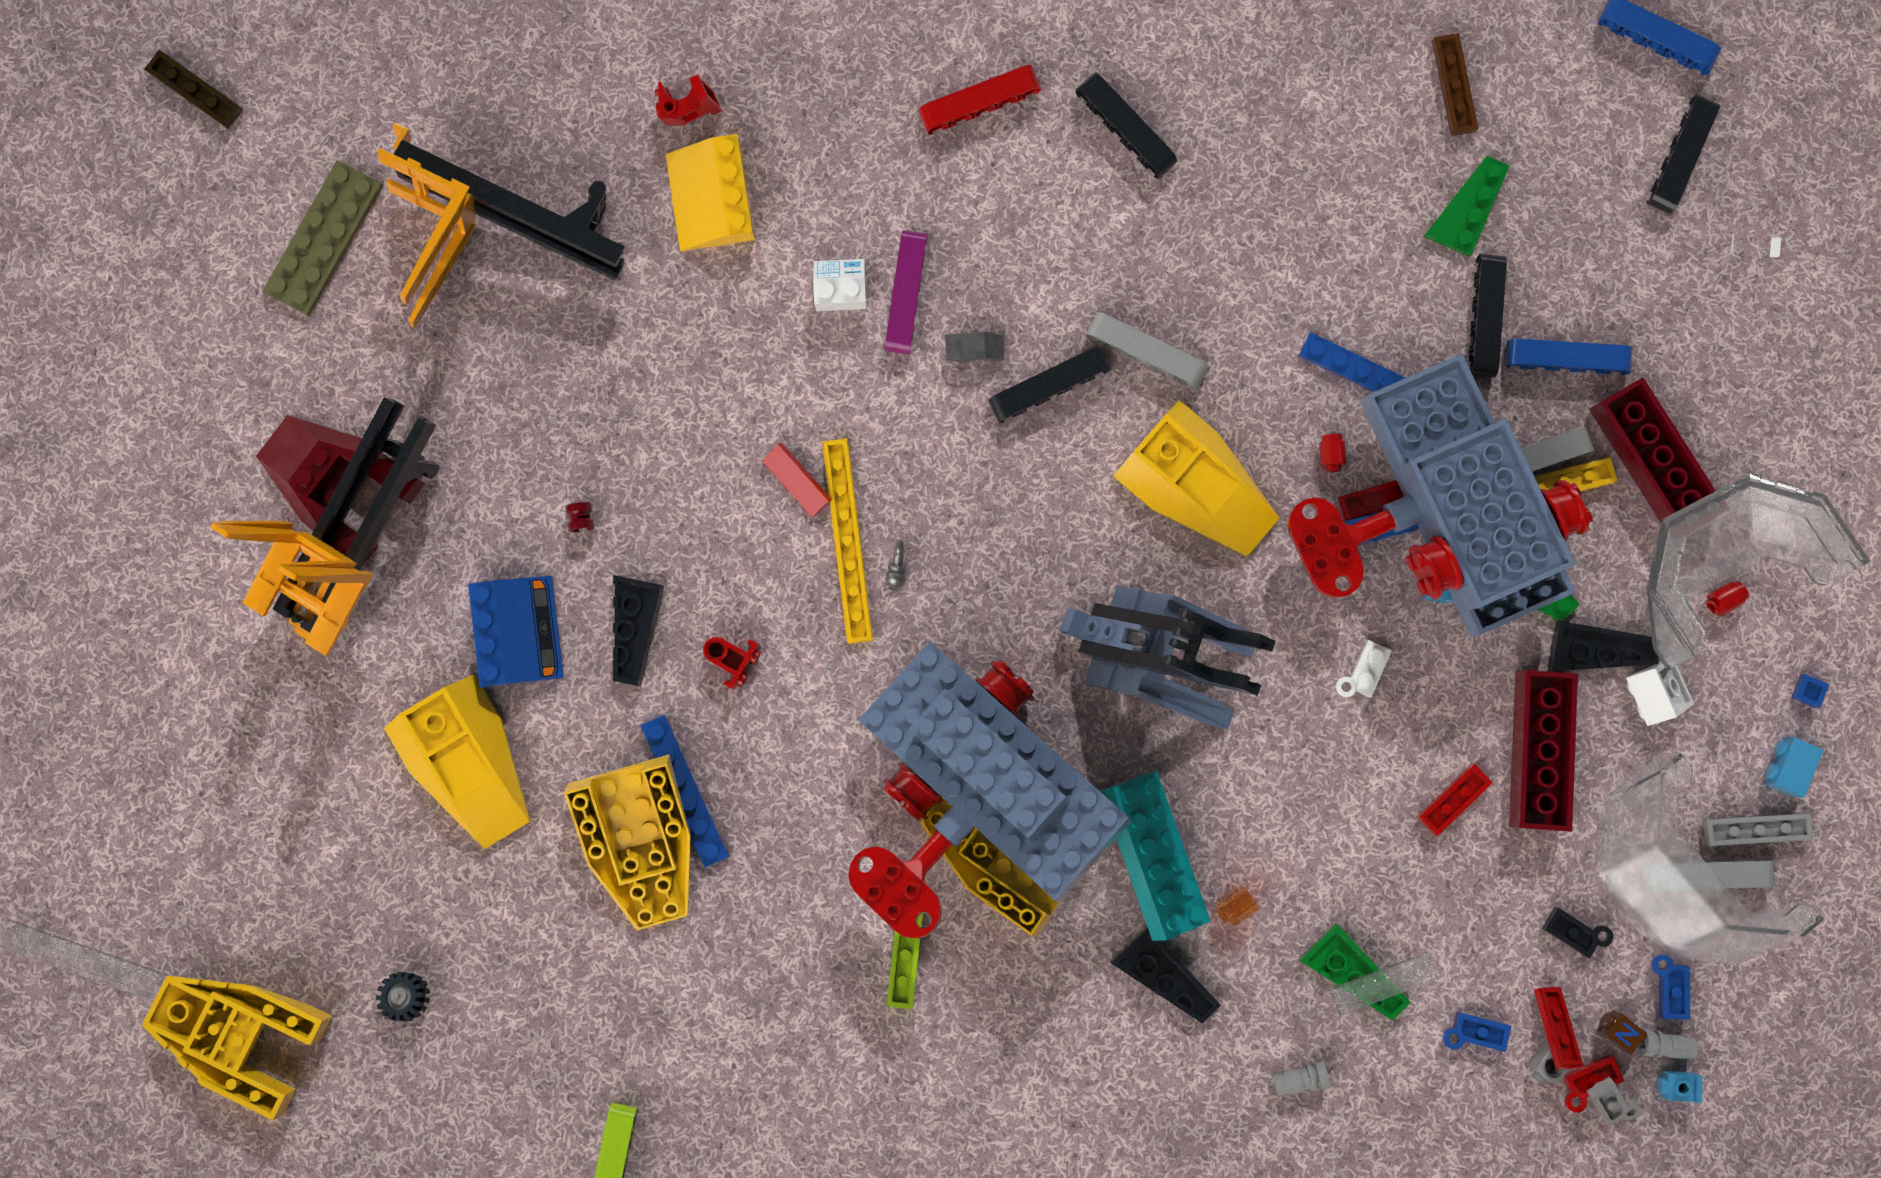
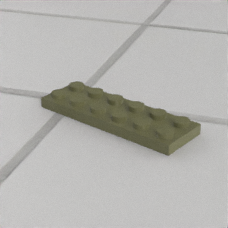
[262,160,383,316]

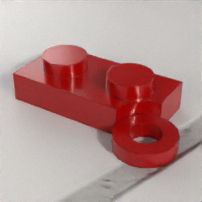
[1563,1055,1624,1113]

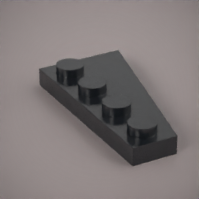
[613,575,664,687]
[1549,621,1662,672]
[1110,926,1221,1023]

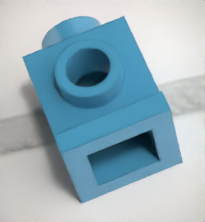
[1656,1070,1702,1103]

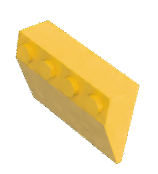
[666,134,755,252]

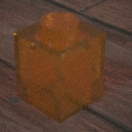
[1215,885,1260,927]

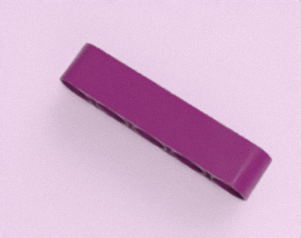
[885,230,927,355]

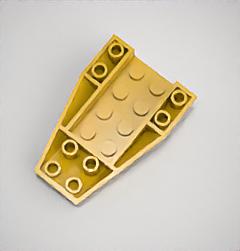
[1113,400,1280,557]
[384,674,531,849]

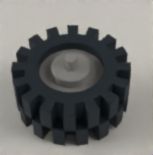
[376,972,430,1022]

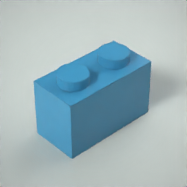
[1764,737,1824,798]

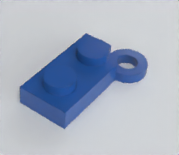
[1651,954,1690,1020]
[1442,1011,1511,1052]

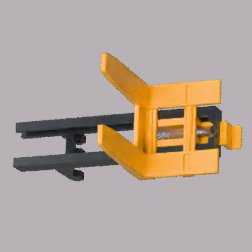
[377,123,625,328]
[210,397,440,656]

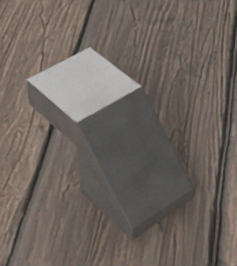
[945,332,1005,363]

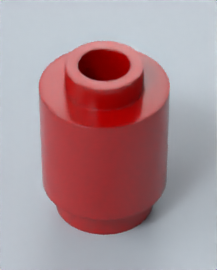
[1319,434,1347,473]
[1706,581,1749,616]

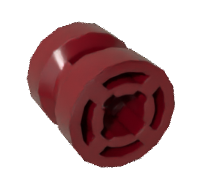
[565,502,595,533]

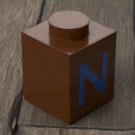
[1597,1010,1647,1055]

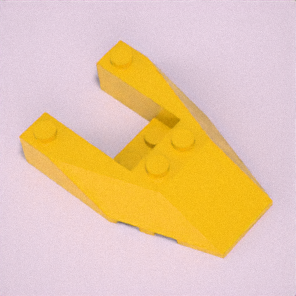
[142,975,333,1120]

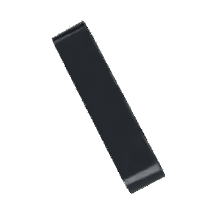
[1075,73,1177,179]
[1646,94,1720,214]
[1468,254,1507,378]
[988,346,1111,423]

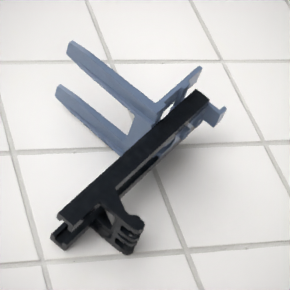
[1060,586,1276,730]

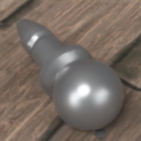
[885,539,906,588]

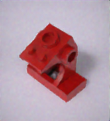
[654,74,722,126]

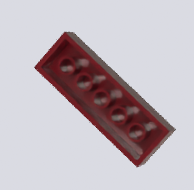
[1589,377,1727,539]
[1509,670,1578,832]

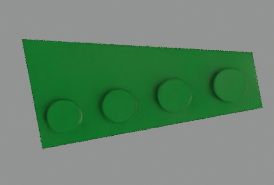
[1423,156,1510,257]
[1298,924,1411,1021]

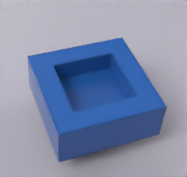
[1791,674,1830,708]

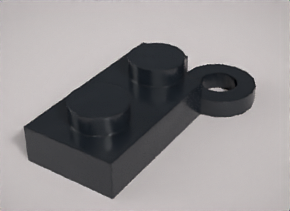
[1541,907,1614,959]

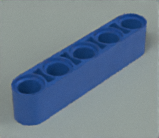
[1598,0,1721,75]
[1506,339,1632,375]

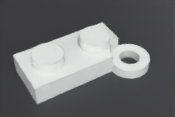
[1336,640,1392,698]

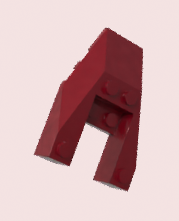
[256,415,425,566]

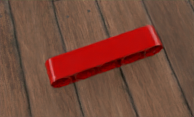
[918,65,1042,135]

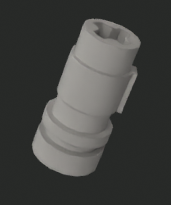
[1637,1029,1698,1059]
[1272,1061,1330,1097]

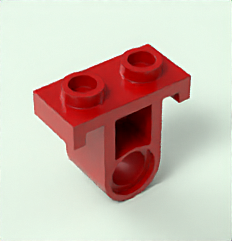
[703,637,761,690]

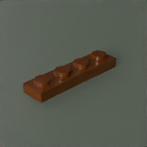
[1432,33,1479,136]

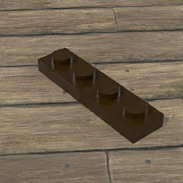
[144,49,243,129]

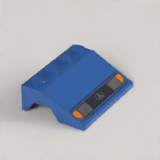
[468,576,564,688]

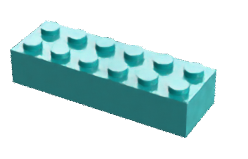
[1100,771,1211,941]

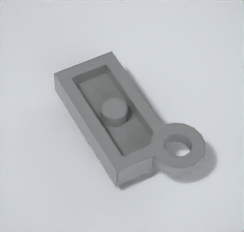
[1587,1077,1641,1127]

